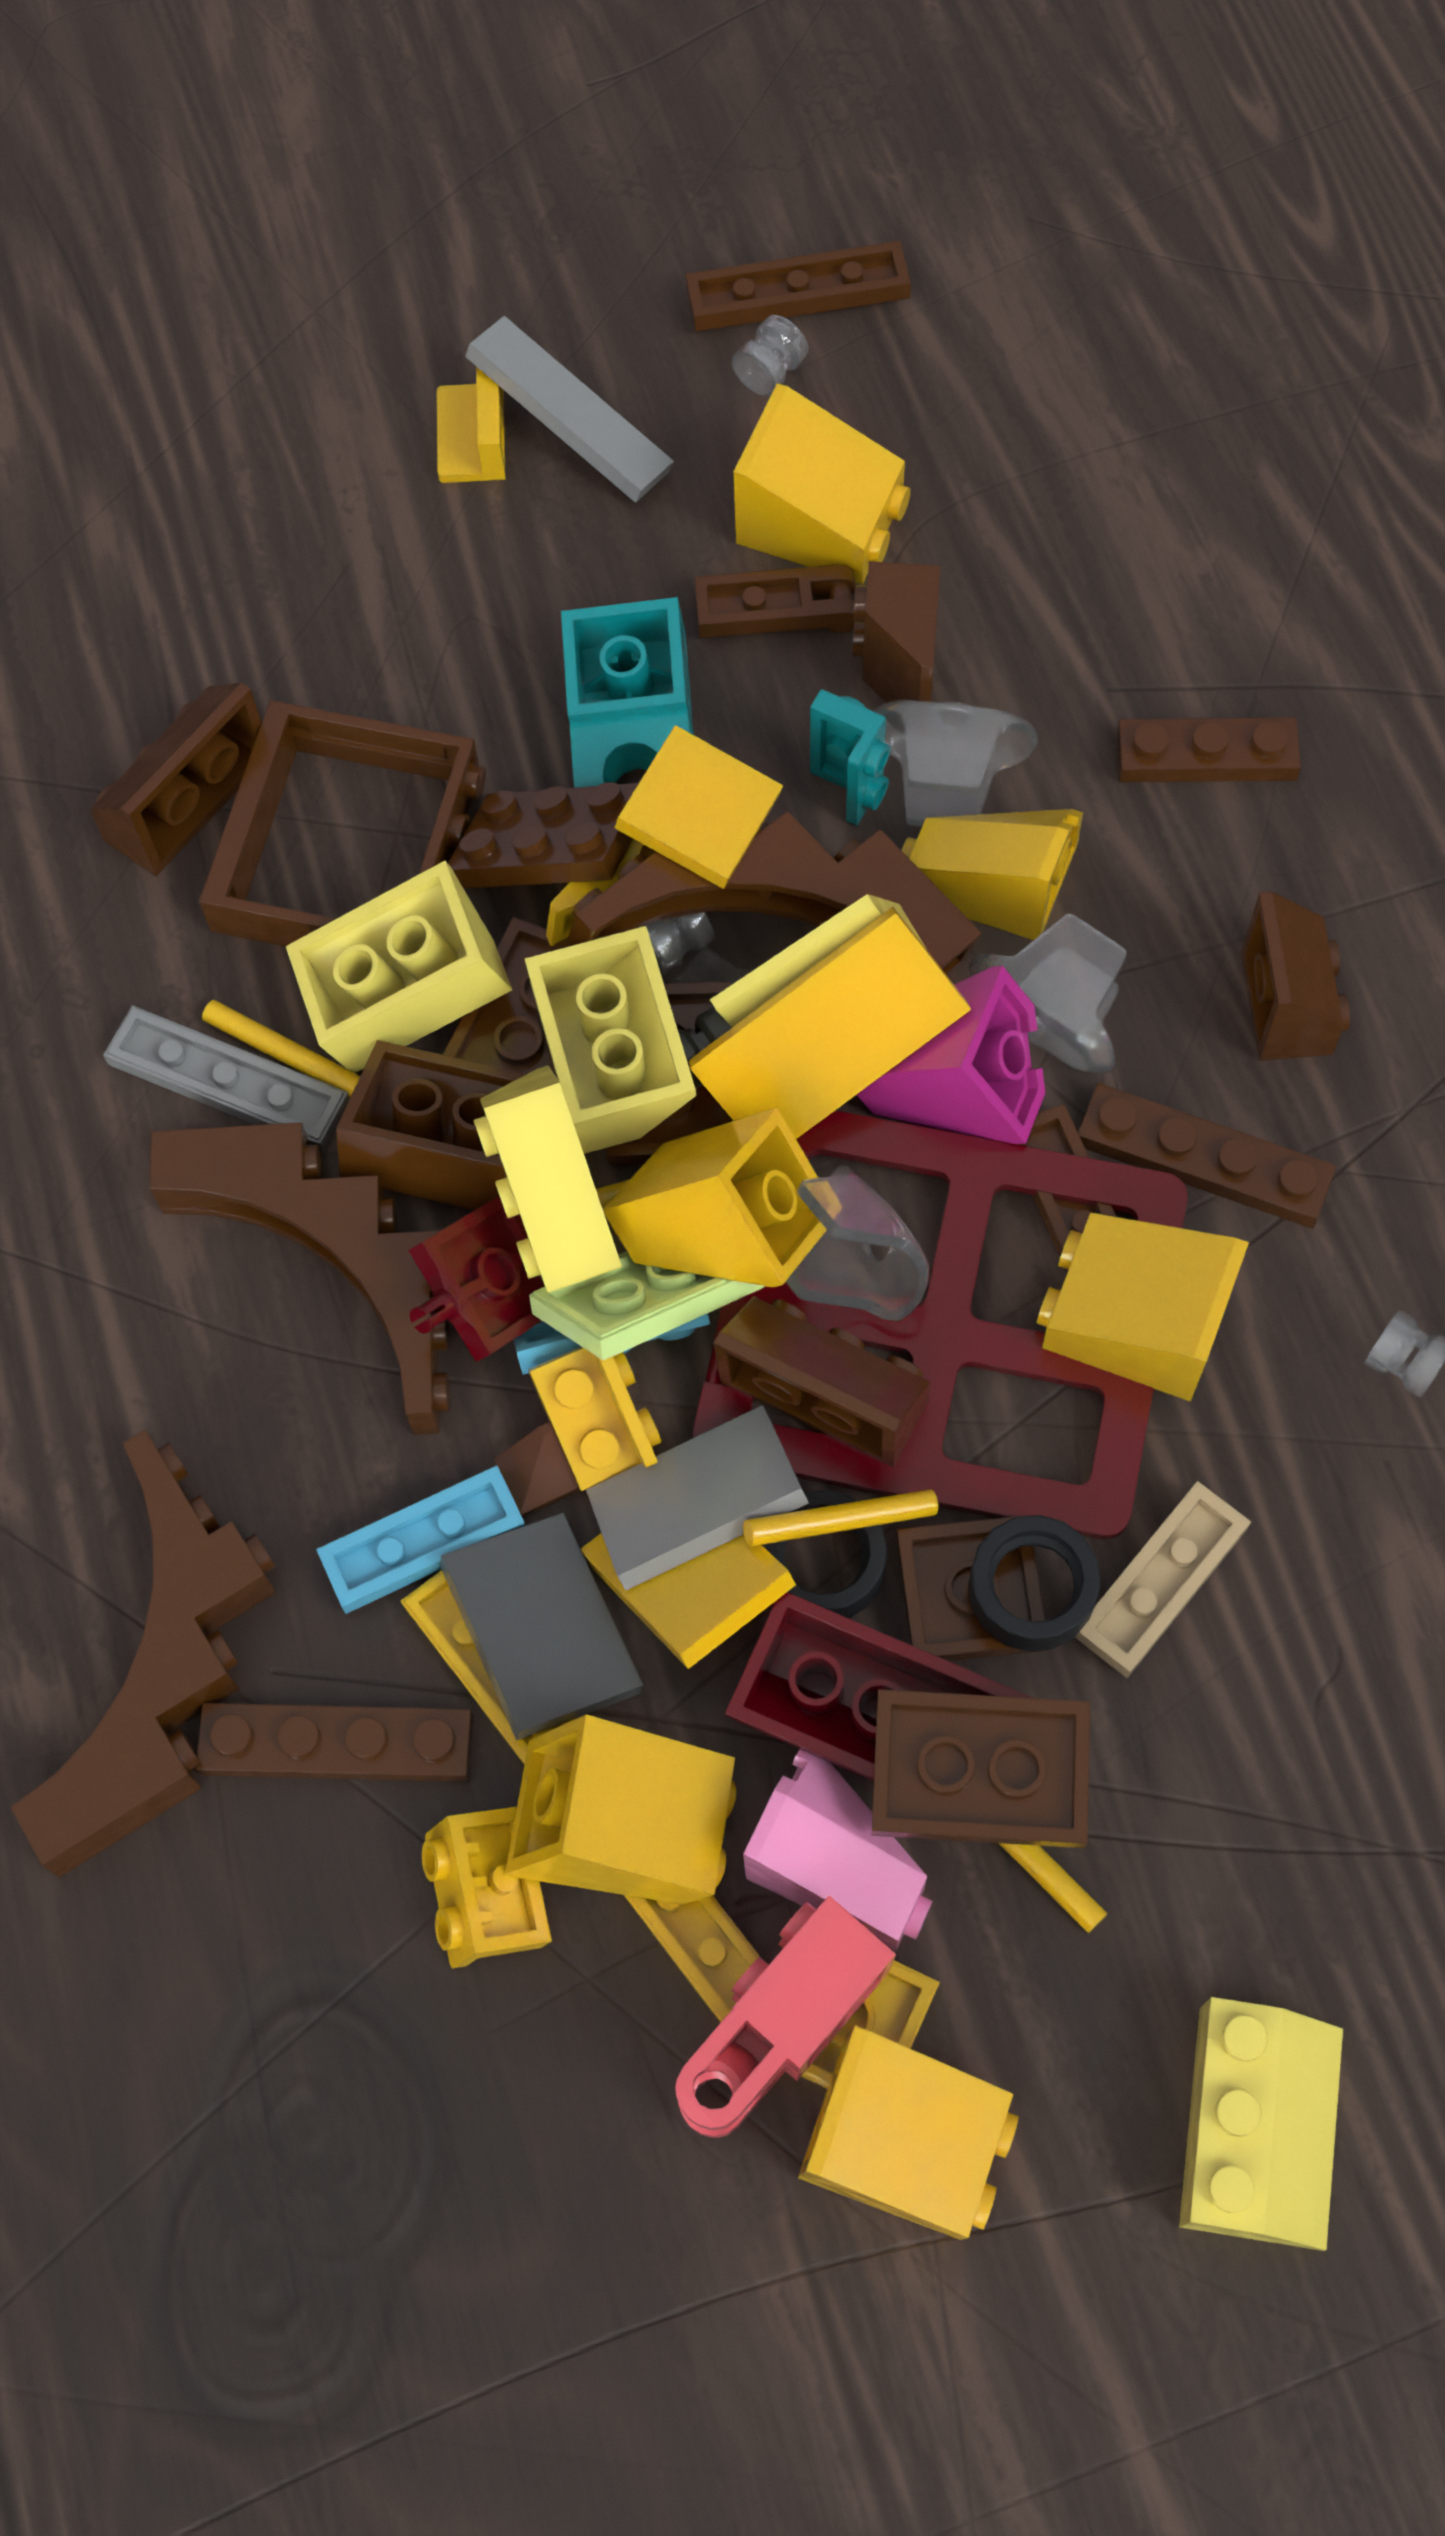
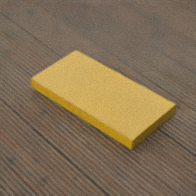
[688,907,971,1139]

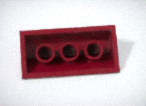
[725,1592,1033,1781]

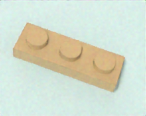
[1075,1481,1251,1678]

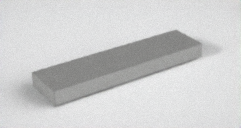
[465,316,674,503]
[103,1005,350,1153]

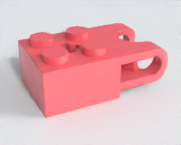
[675,1895,896,2138]

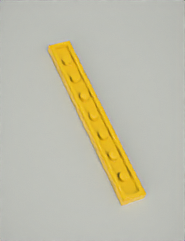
[400,1570,760,2023]

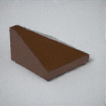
[494,1421,580,1517]

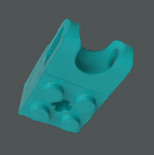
[561,597,694,788]

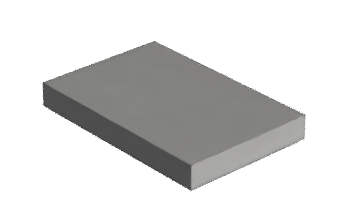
[586,1405,809,1590]

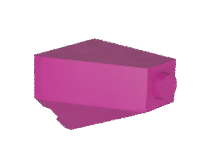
[857,965,1046,1144]

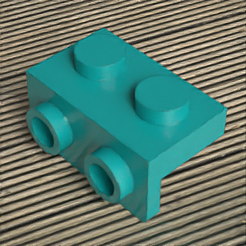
[810,689,891,826]

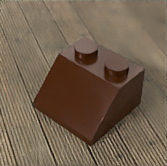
[852,561,941,733]
[1241,891,1350,1061]

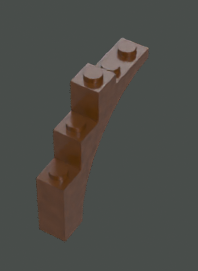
[567,811,982,975]
[150,1122,450,1435]
[10,1430,276,1878]

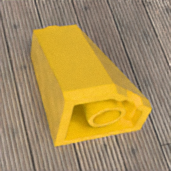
[902,809,1083,942]

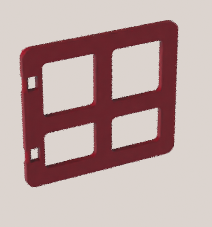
[693,1110,1188,1540]

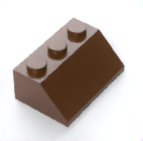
[90,683,261,877]
[336,1040,527,1210]
[714,1297,930,1468]

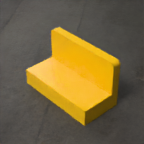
[437,366,506,483]

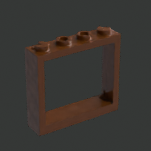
[199,700,486,947]

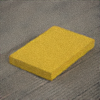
[581,1533,796,1669]

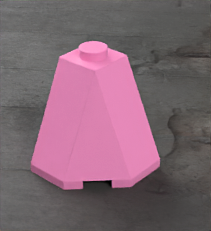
[743,1749,933,1951]

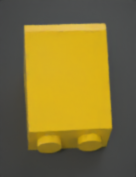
[733,383,911,585]
[603,1107,839,1287]
[1036,1213,1249,1401]
[505,1714,736,1904]
[797,2025,1019,2240]

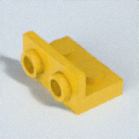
[528,1346,661,1491]
[422,1807,552,1969]

